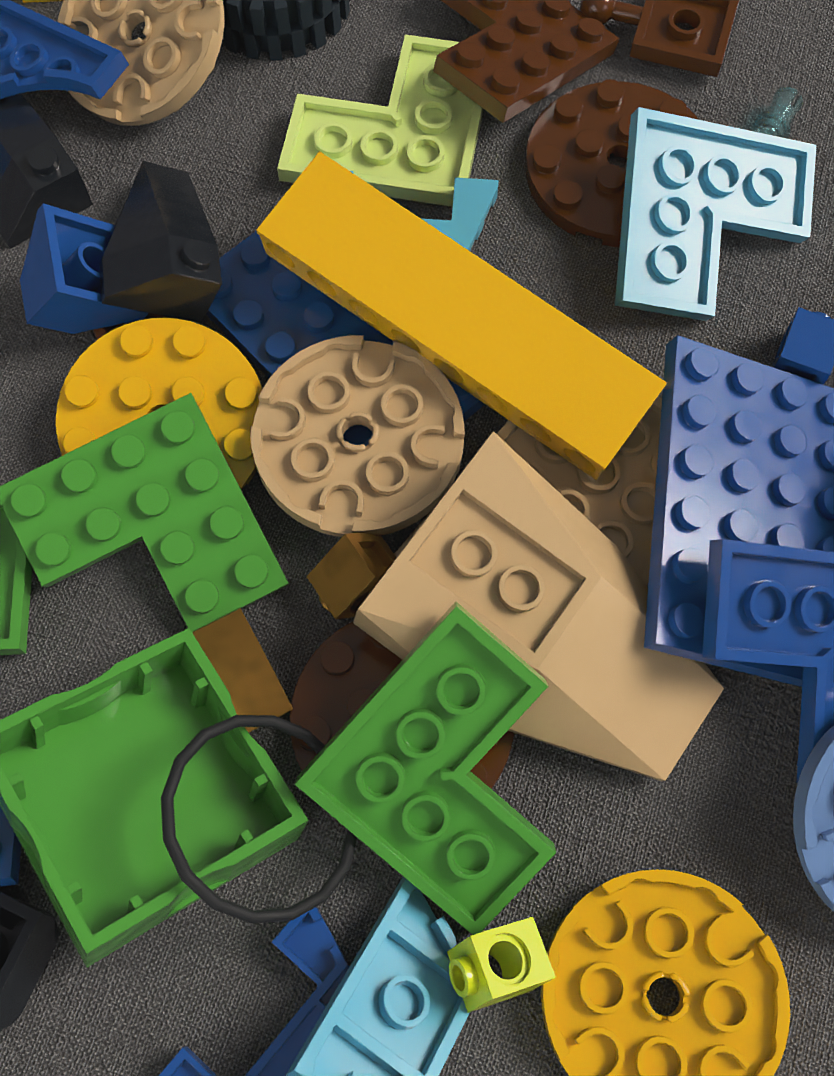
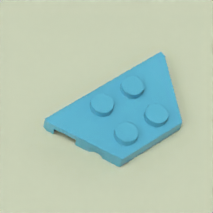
[286,877,469,1076]

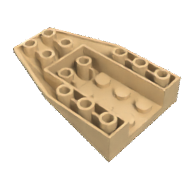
[353,431,724,781]

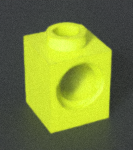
[447,917,556,1013]

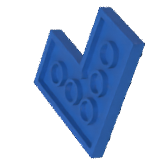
[702,539,834,783]

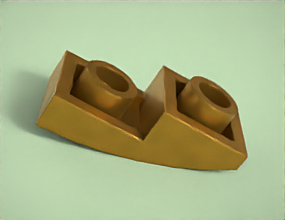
[192,608,293,733]

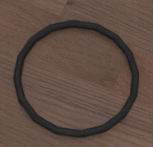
[161,715,357,924]

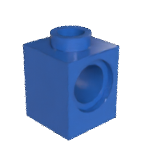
[772,307,834,385]

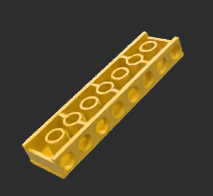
[256,151,667,480]

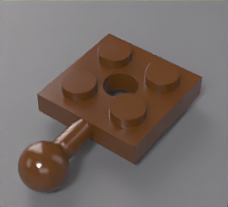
[580,0,739,77]

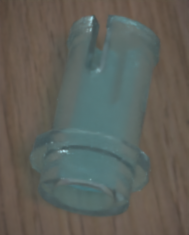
[753,87,803,138]

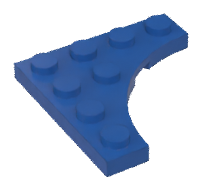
[0,0,129,100]

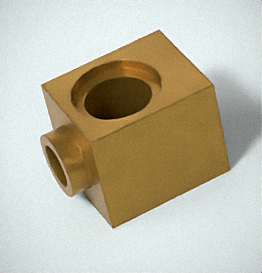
[307,533,396,619]

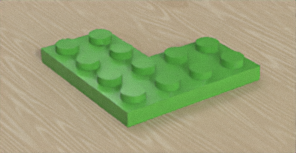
[0,393,290,632]
[295,602,556,935]

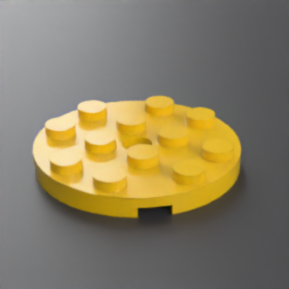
[56,318,262,489]
[541,869,790,1076]

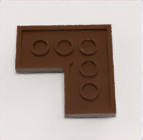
[433,0,620,123]

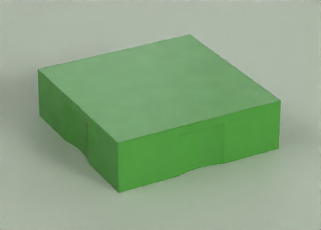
[0,628,308,968]

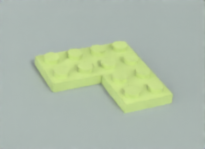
[277,34,483,207]

